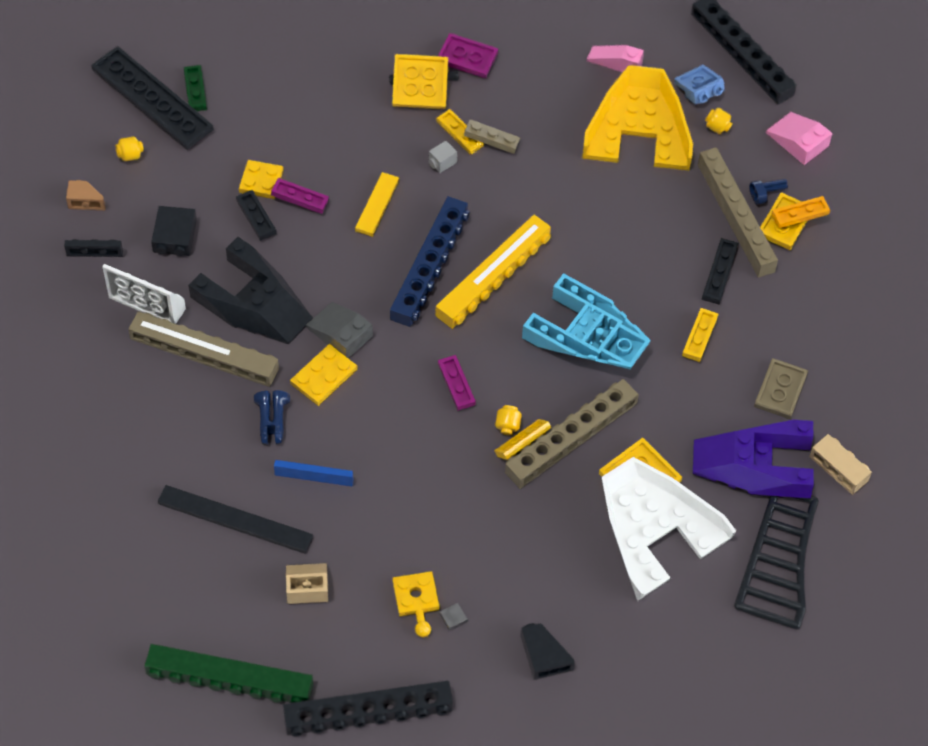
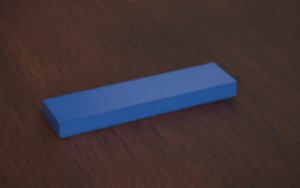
[274,460,353,487]

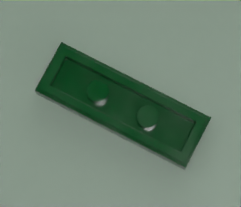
[183,65,207,111]

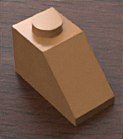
[66,180,106,211]

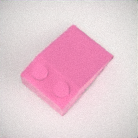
[766,112,832,165]

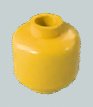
[705,108,732,134]
[115,136,143,161]
[495,405,522,435]

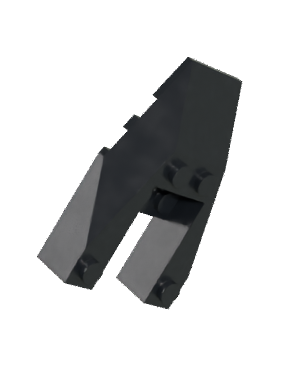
[189,237,313,344]

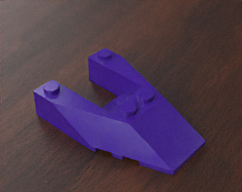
[693,420,814,499]

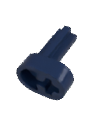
[749,179,788,205]

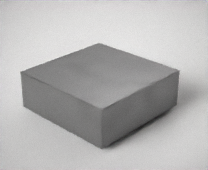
[440,603,468,631]

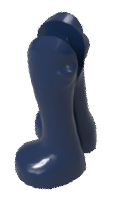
[254,390,290,445]

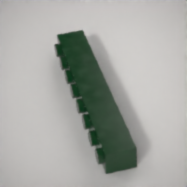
[144,644,313,703]

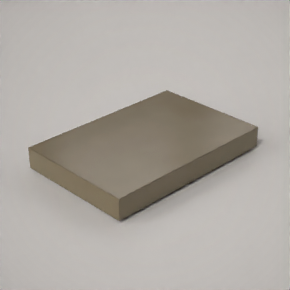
[754,358,808,419]

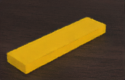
[355,172,399,237]

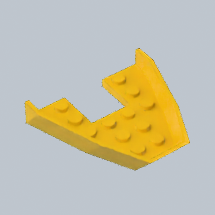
[582,65,693,171]

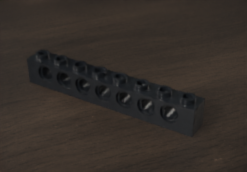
[691,0,796,105]
[283,680,453,737]

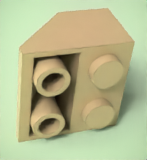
[286,563,328,604]

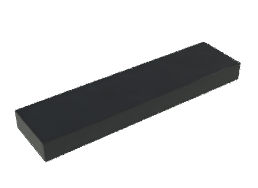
[702,238,739,305]

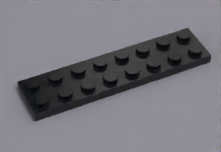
[91,46,214,150]

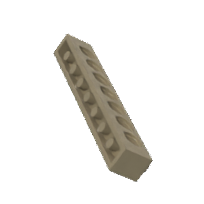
[505,379,639,489]

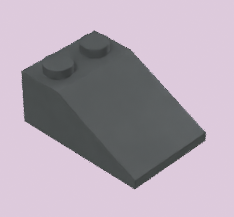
[306,302,373,358]

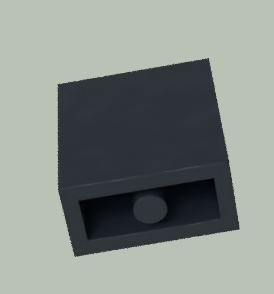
[151,206,197,256]

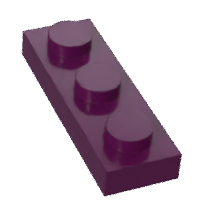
[271,178,329,214]
[438,355,476,411]

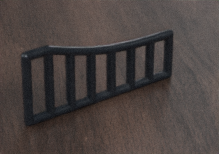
[734,496,819,629]

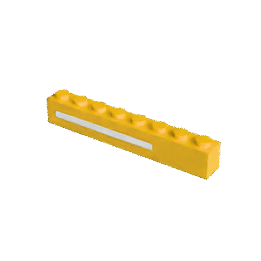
[435,215,551,329]

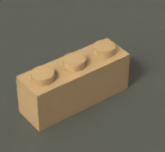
[810,434,872,495]

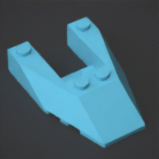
[522,273,651,369]

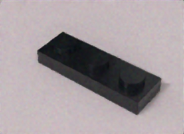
[236,190,277,241]
[64,239,123,257]

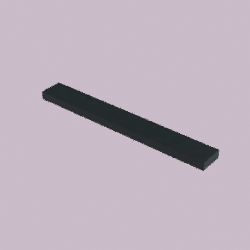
[158,485,313,554]

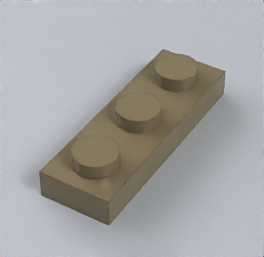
[463,119,520,154]

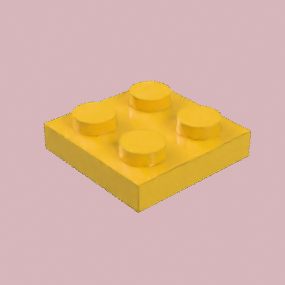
[239,160,283,199]

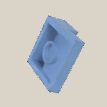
[674,65,725,105]

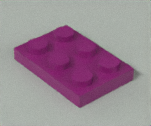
[438,33,498,78]

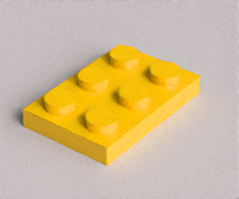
[760,192,808,250]
[290,344,357,406]

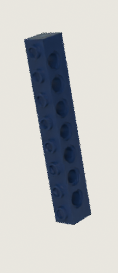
[390,196,470,327]

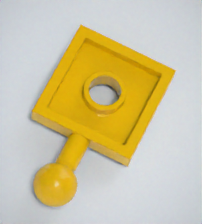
[392,571,439,637]

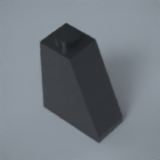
[520,623,575,680]

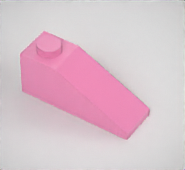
[587,45,644,72]

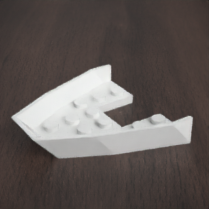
[602,457,736,601]

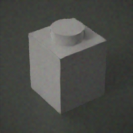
[428,141,457,173]

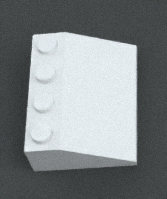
[103,264,186,324]

